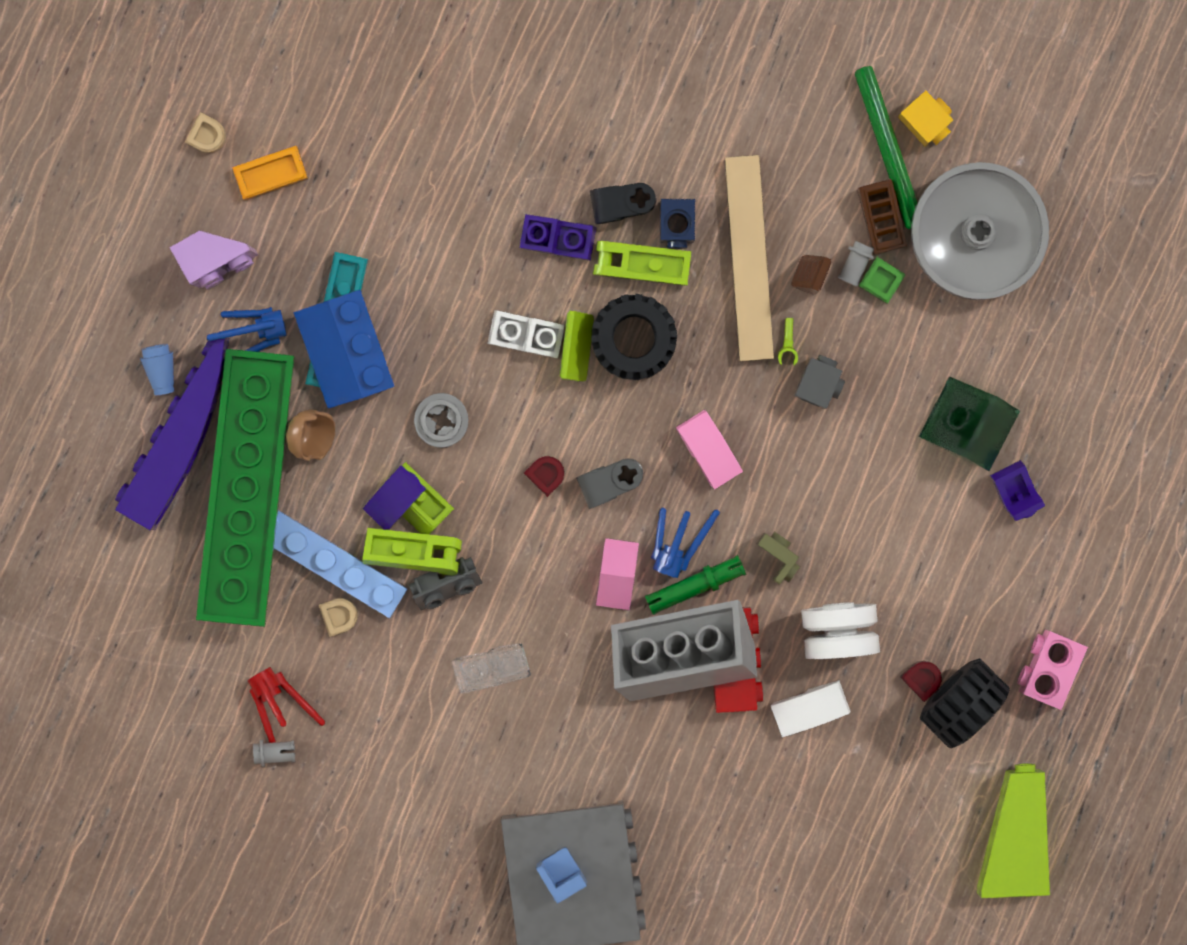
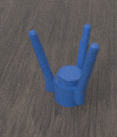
[206,307,287,352]
[651,508,720,578]

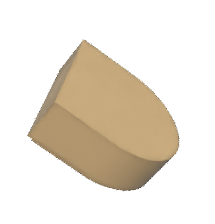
[185,112,226,153]
[319,598,358,637]

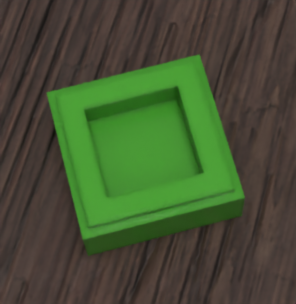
[858,257,906,304]

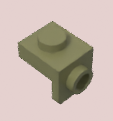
[756,531,800,585]

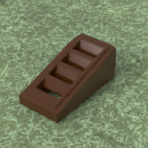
[857,179,907,255]
[791,255,832,295]

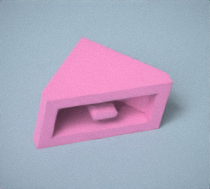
[596,538,639,610]

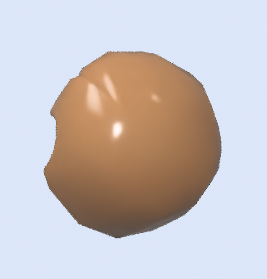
[286,409,335,461]

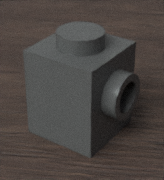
[794,355,845,409]

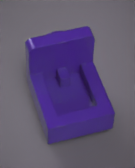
[990,460,1045,521]

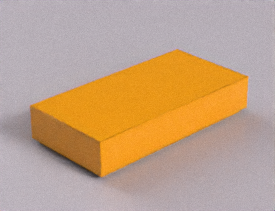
[232,146,308,201]

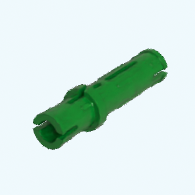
[645,555,747,615]

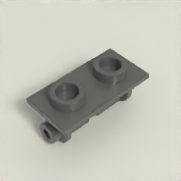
[409,557,483,611]

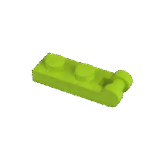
[593,241,692,286]
[362,528,462,576]

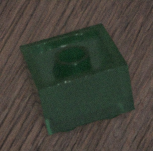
[919,376,1020,471]

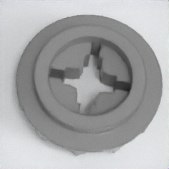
[414,393,469,447]

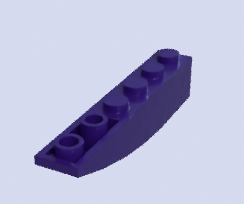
[115,338,229,531]

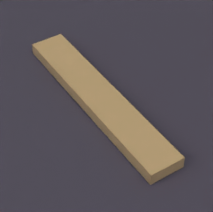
[725,155,774,361]

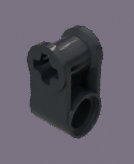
[589,183,656,224]

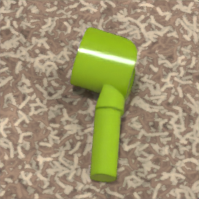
[777,318,798,366]

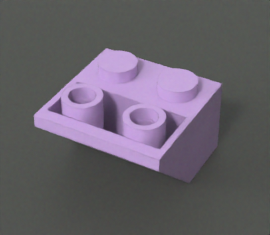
[169,231,258,290]

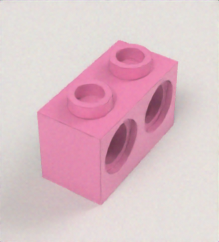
[1017,629,1088,710]

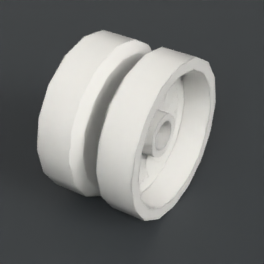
[801,602,880,659]

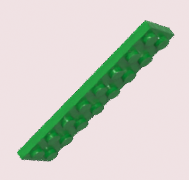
[196,349,295,627]

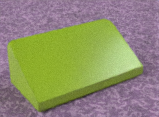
[560,310,594,382]
[402,462,454,535]

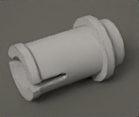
[838,241,874,287]
[253,740,295,767]

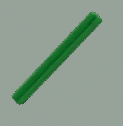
[855,66,918,229]

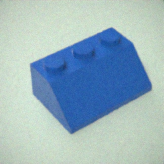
[293,290,395,408]

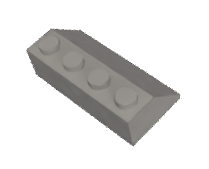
[611,600,757,701]

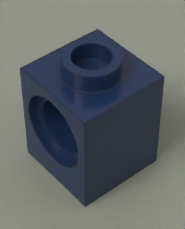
[660,199,695,249]

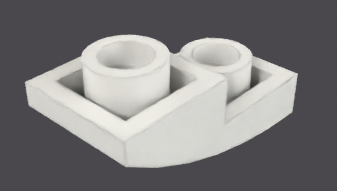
[487,310,565,358]
[771,680,851,737]

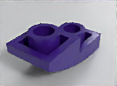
[519,214,597,261]
[363,465,426,530]

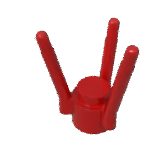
[248,667,325,743]

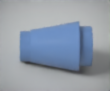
[140,344,175,395]

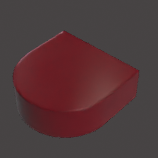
[524,456,565,497]
[900,661,942,702]

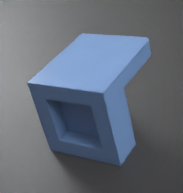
[536,847,587,904]

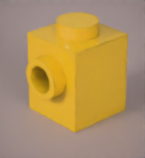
[898,90,953,147]

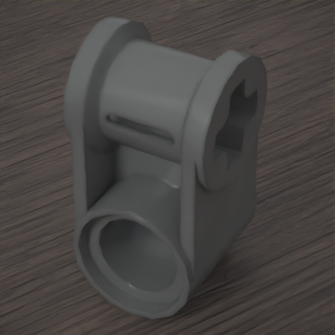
[576,458,644,509]

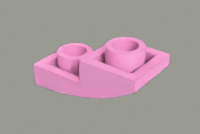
[676,410,743,490]

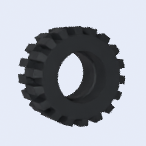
[591,294,677,381]
[920,658,1010,749]

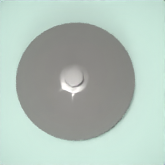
[911,162,1049,300]

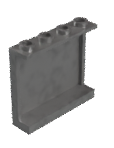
[501,800,646,945]

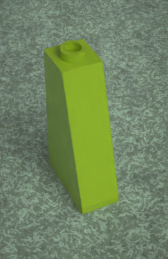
[977,763,1050,898]

